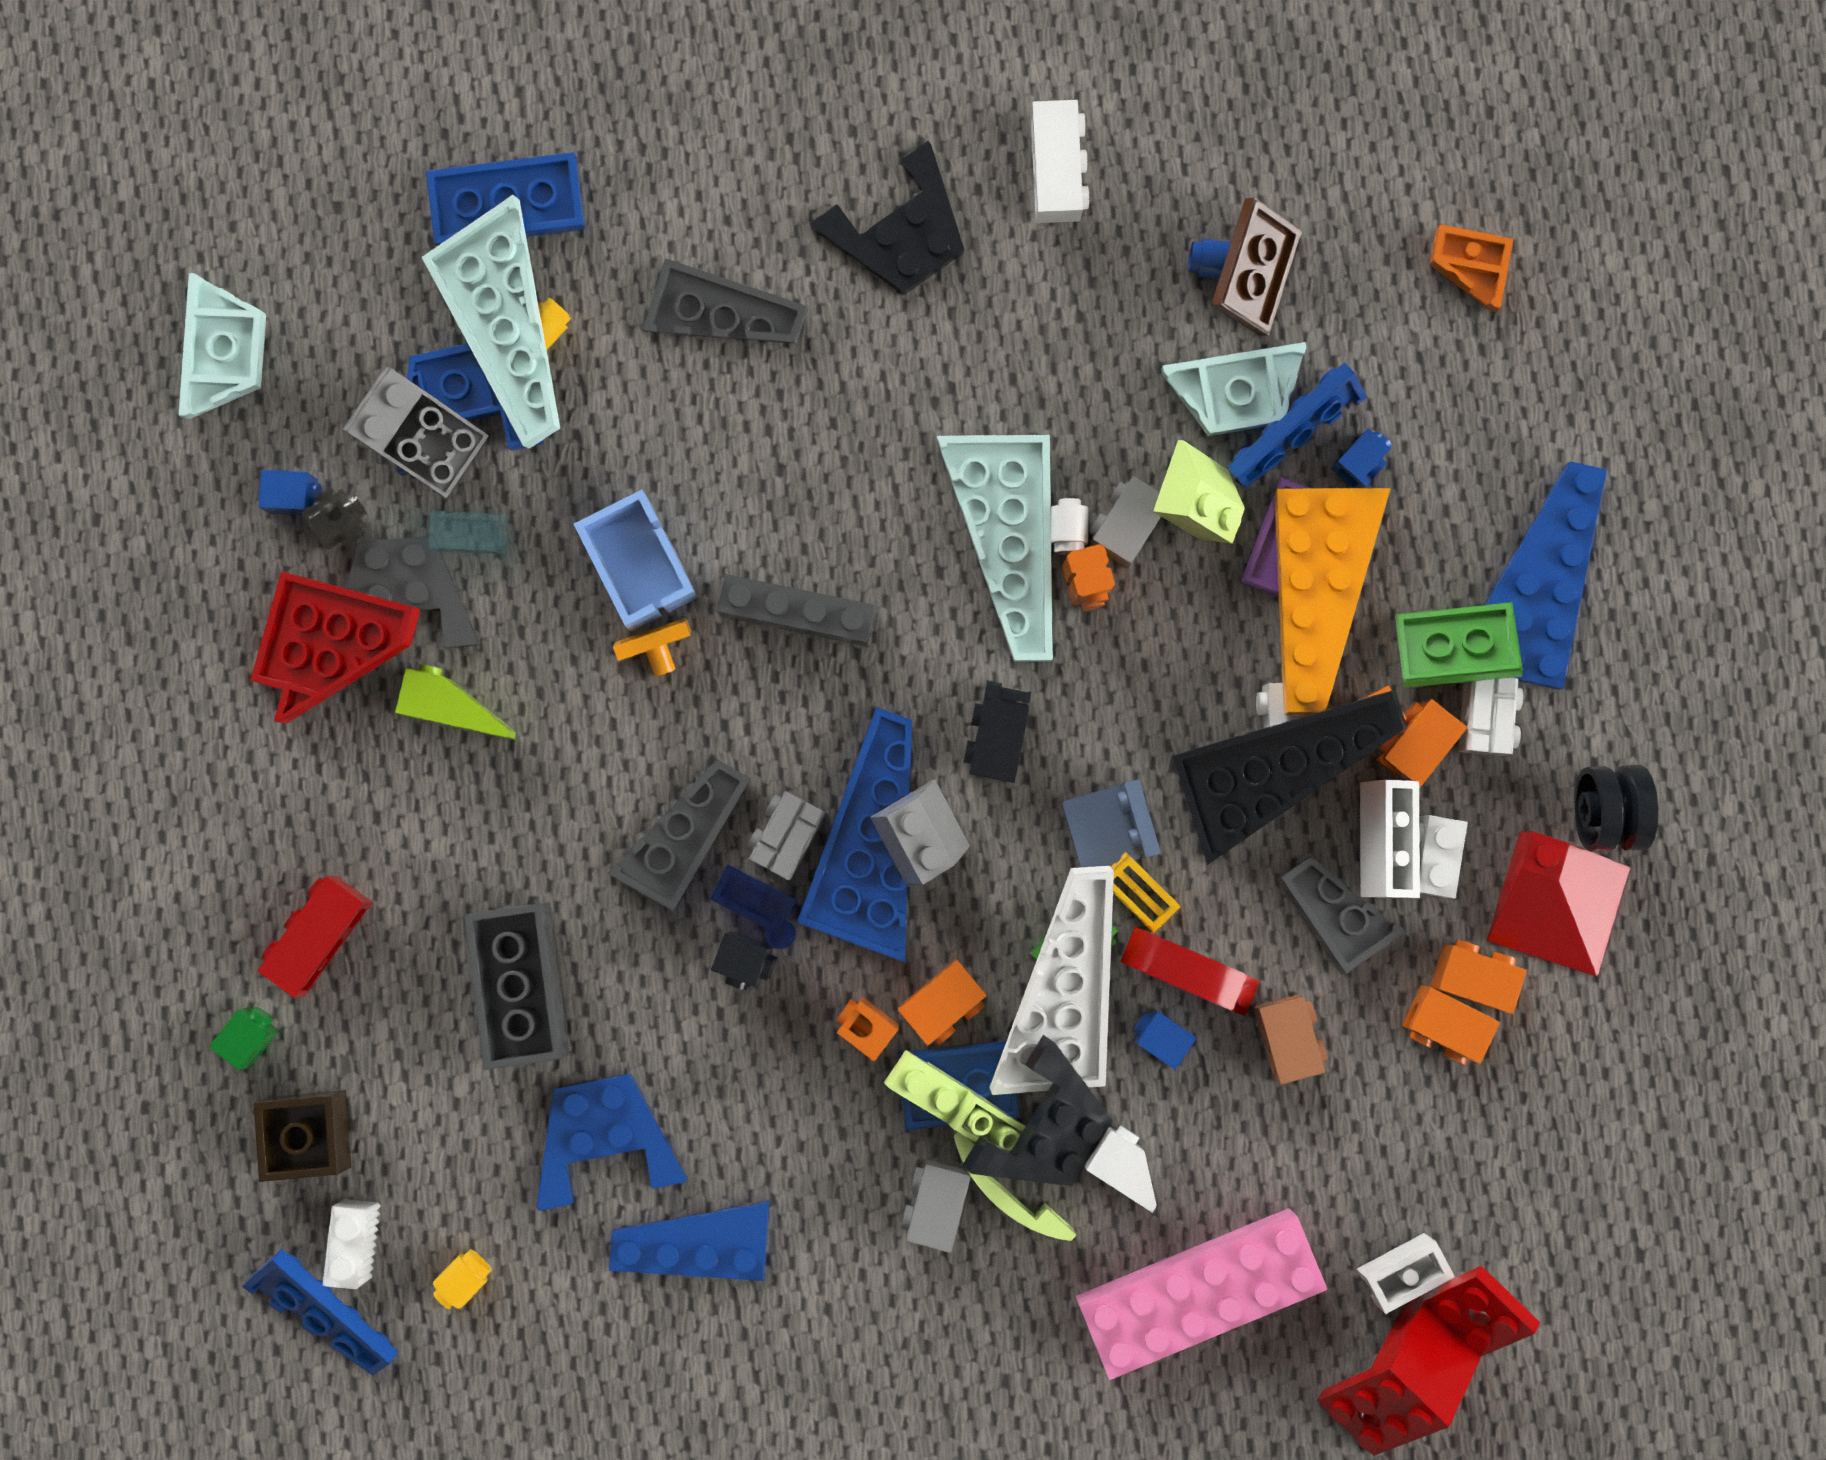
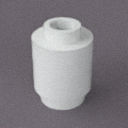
[1051,498,1089,555]

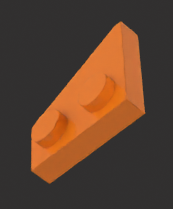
[1429,224,1513,312]

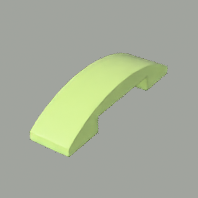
[953,1130,1076,1241]

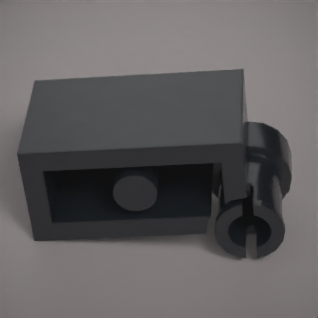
[963,680,1031,783]

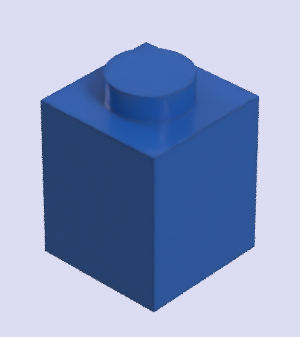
[259,470,322,516]
[1132,1009,1197,1070]

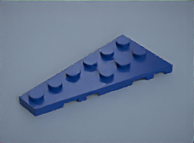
[1485,461,1607,690]
[797,707,912,962]

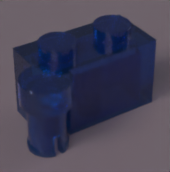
[710,864,799,949]

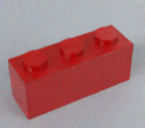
[257,876,373,998]

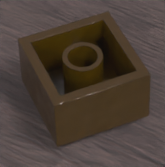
[254,1090,351,1182]

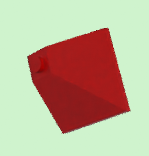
[1486,831,1630,977]

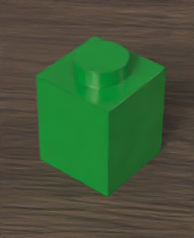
[209,1007,279,1071]

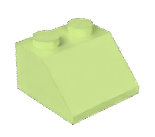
[1153,440,1245,544]

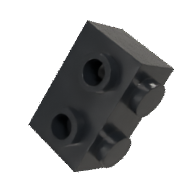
[711,931,778,990]

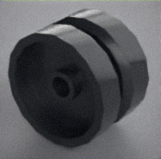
[1574,765,1659,852]

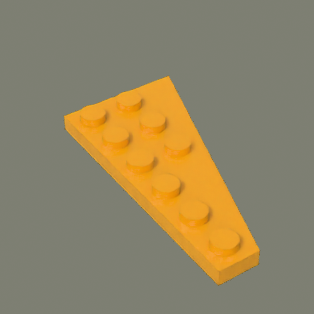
[1274,488,1391,715]

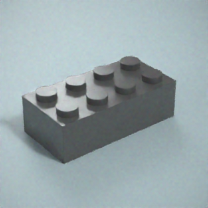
[464,902,570,1070]

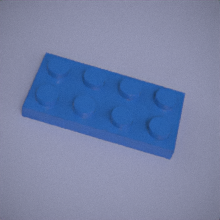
[426,152,585,246]

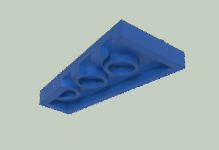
[242,1249,398,1376]

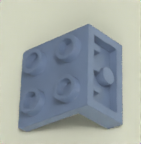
[1062,779,1161,868]

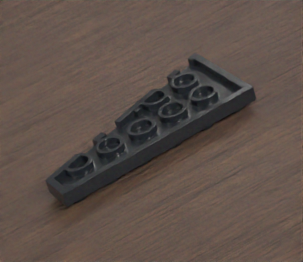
[1173,689,1407,865]

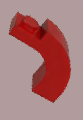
[1120,927,1260,1016]

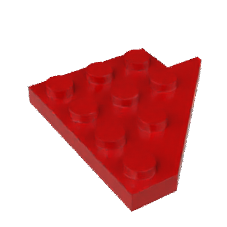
[250,571,421,724]

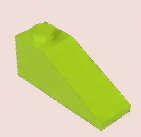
[395,664,516,740]

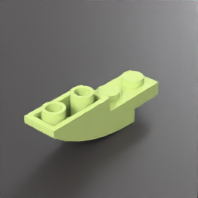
[884,1050,1026,1151]

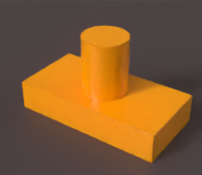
[613,617,691,677]

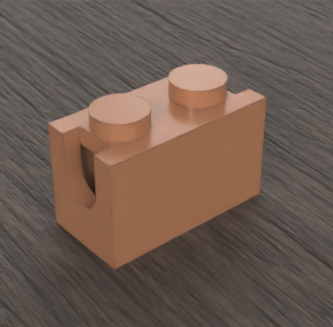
[1253,994,1328,1085]

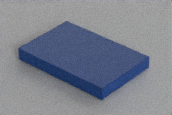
[898,1041,1021,1130]

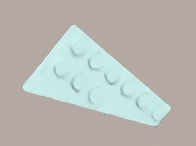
[422,195,560,449]

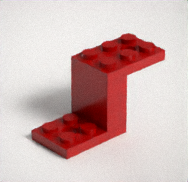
[1317,1266,1540,1456]

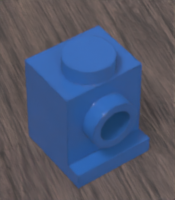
[1331,428,1392,488]

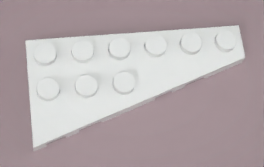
[989,866,1114,1095]

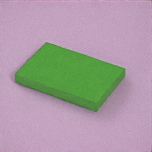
[1395,602,1523,688]

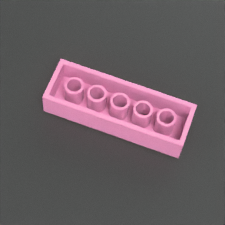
[1076,1208,1328,1380]

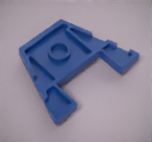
[396,343,544,476]
[537,1073,687,1211]

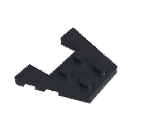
[810,141,964,295]
[962,1035,1113,1186]

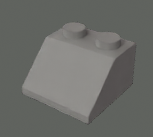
[870,780,970,885]

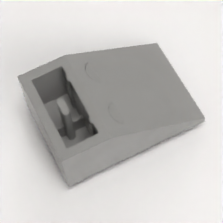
[343,367,489,498]

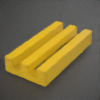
[1111,852,1181,933]

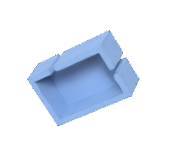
[574,490,699,632]

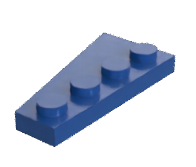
[1227,362,1367,489]
[609,1200,770,1281]

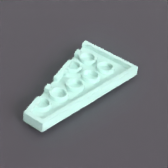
[936,435,1053,662]

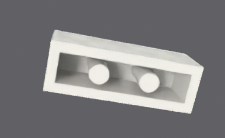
[1030,100,1089,223]
[1360,780,1420,898]

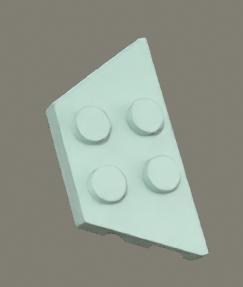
[179,273,266,419]
[1161,342,1306,436]

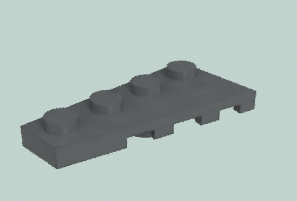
[642,258,808,344]

